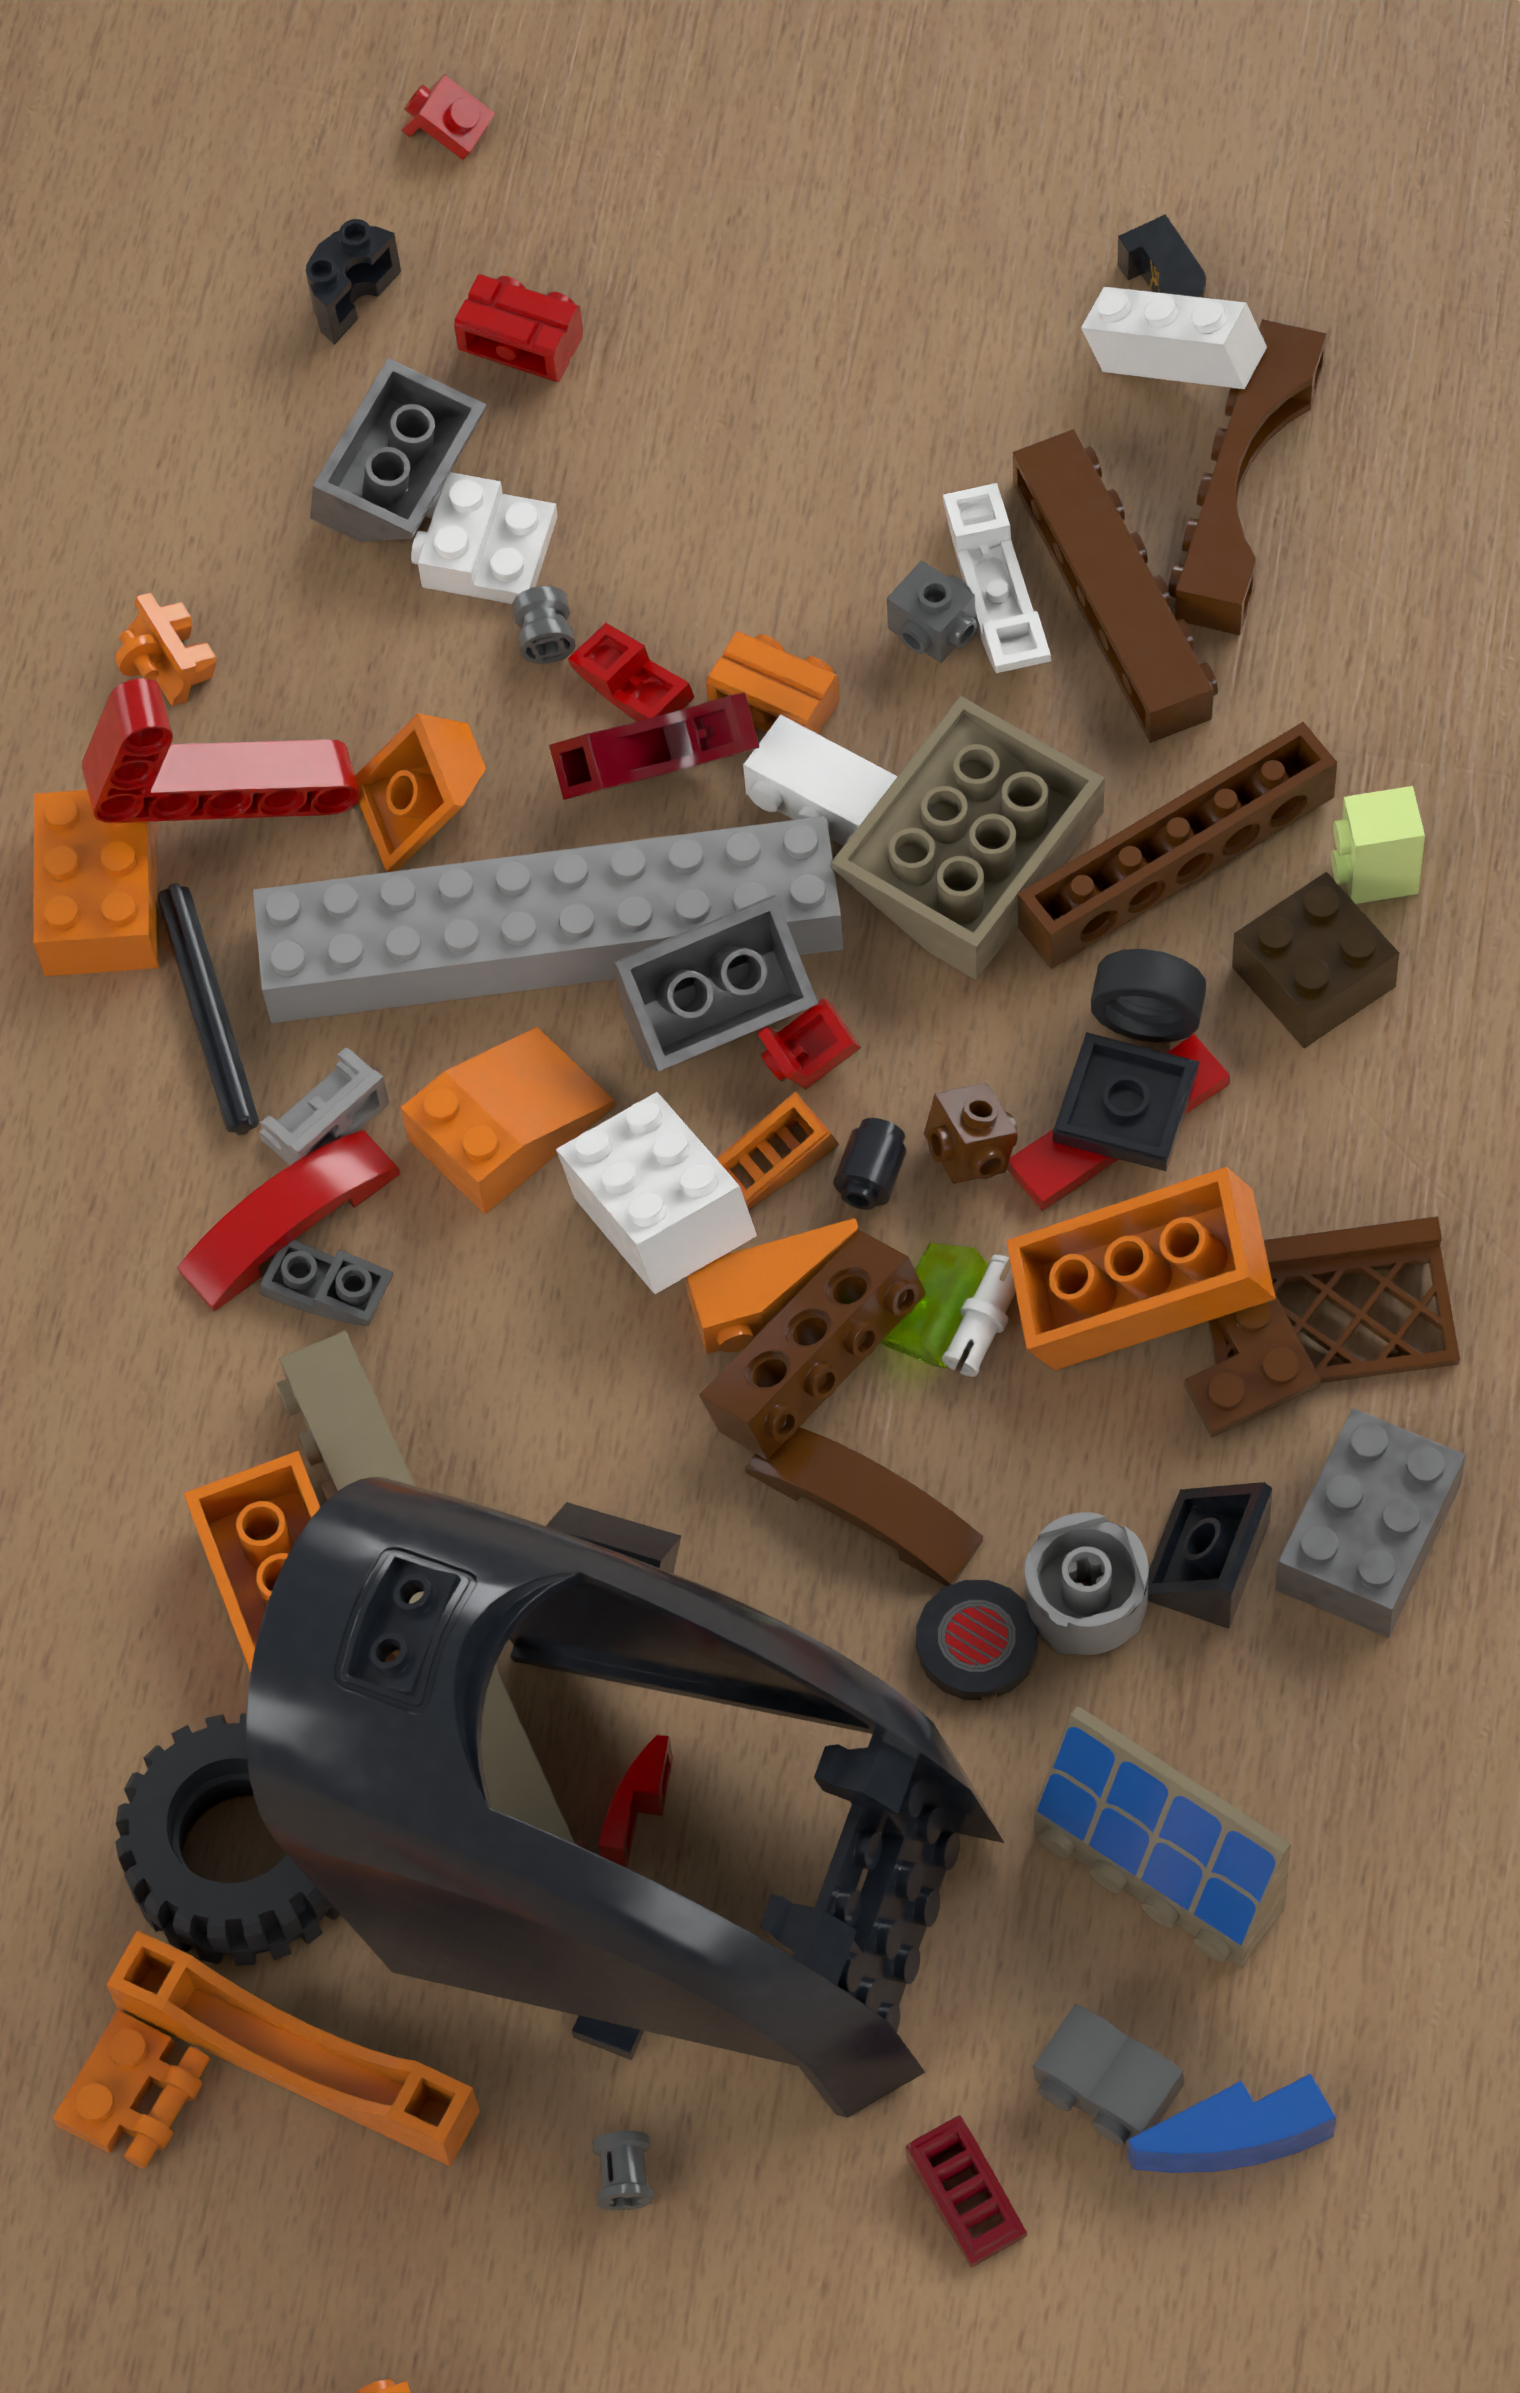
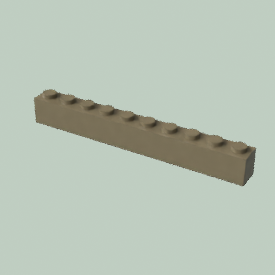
[276,1331,575,1844]

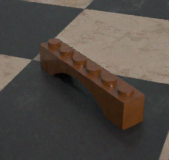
[1168,319,1327,635]

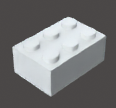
[556,1092,757,1294]

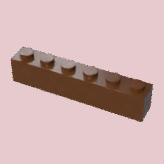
[1013,429,1218,743]

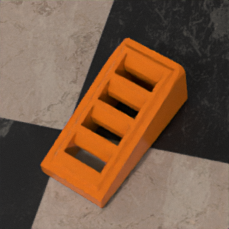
[716,1092,839,1210]

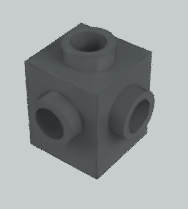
[887,560,977,663]

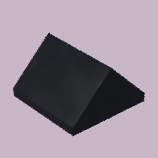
[1144,1482,1272,1629]

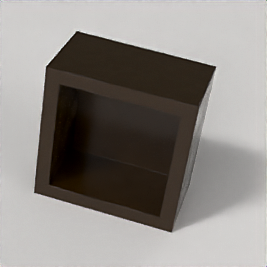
[1232,872,1399,1048]

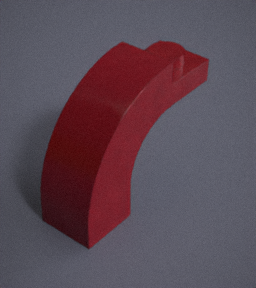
[549,692,760,800]

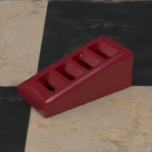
[906,2115,1027,2268]

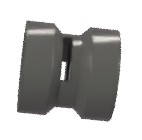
[512,586,576,664]

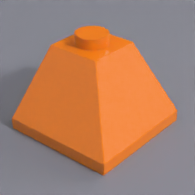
[355,713,486,872]

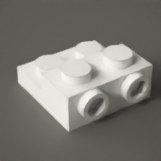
[411,472,558,604]

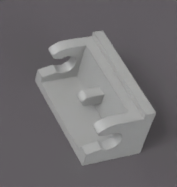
[259,1048,389,1165]

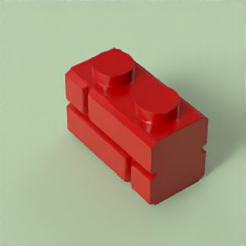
[454,274,583,382]

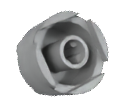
[1024,1512,1149,1655]

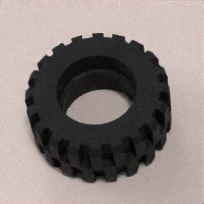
[115,1713,340,1966]

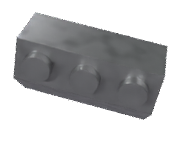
[310,358,487,542]
[613,895,818,1072]

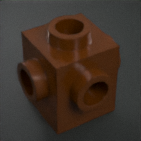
[924,1083,1018,1184]

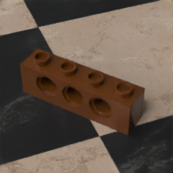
[699,1230,927,1460]

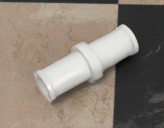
[942,1255,1016,1377]

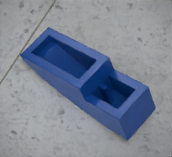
[1128,2073,1336,2173]

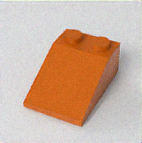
[400,1027,616,1214]

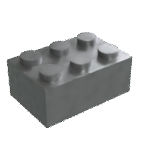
[1276,1408,1466,1638]

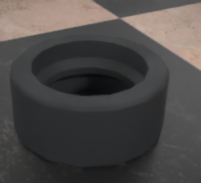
[1091,949,1206,1043]

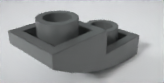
[260,1240,393,1326]

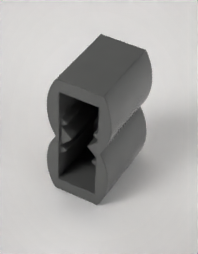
[1033,2004,1184,2146]

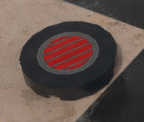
[916,1580,1038,1700]

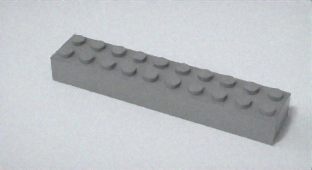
[253,816,843,1023]

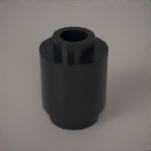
[833,1118,907,1210]

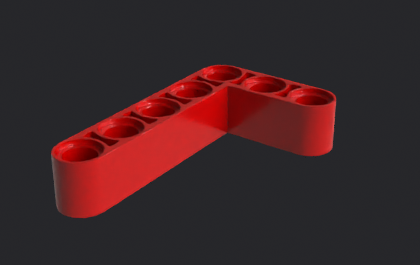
[81,678,361,823]

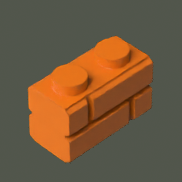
[706,631,840,735]

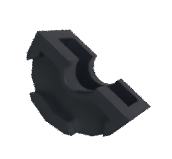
[306,219,401,345]

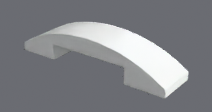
[943,483,1051,673]

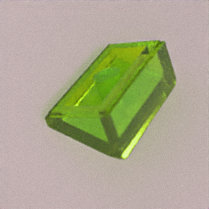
[881,1242,989,1368]

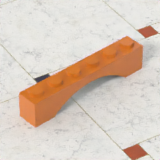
[106,1930,480,2167]

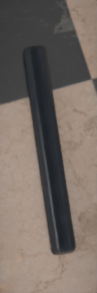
[157,883,259,1135]

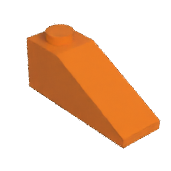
[685,1218,859,1354]

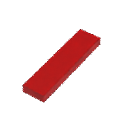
[1007,1034,1230,1211]

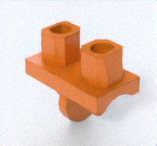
[115,593,217,706]

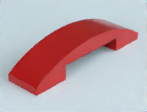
[177,1130,400,1312]

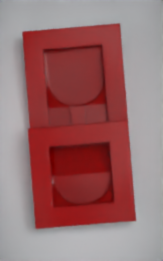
[568,622,695,722]
[598,1734,673,1868]

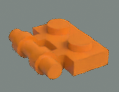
[52,2010,210,2169]

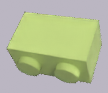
[1331,786,1425,904]

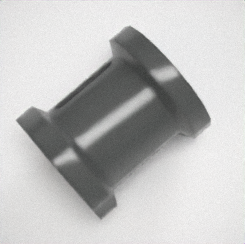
[592,2131,654,2210]

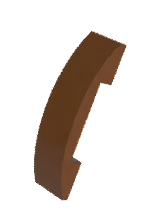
[745,1427,983,1587]

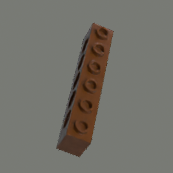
[1018,722,1337,969]

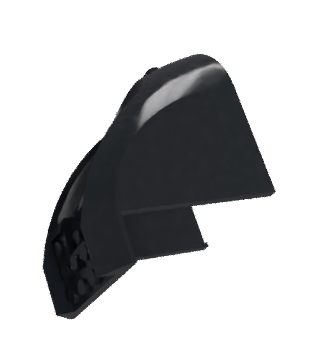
[246,1477,1004,2118]

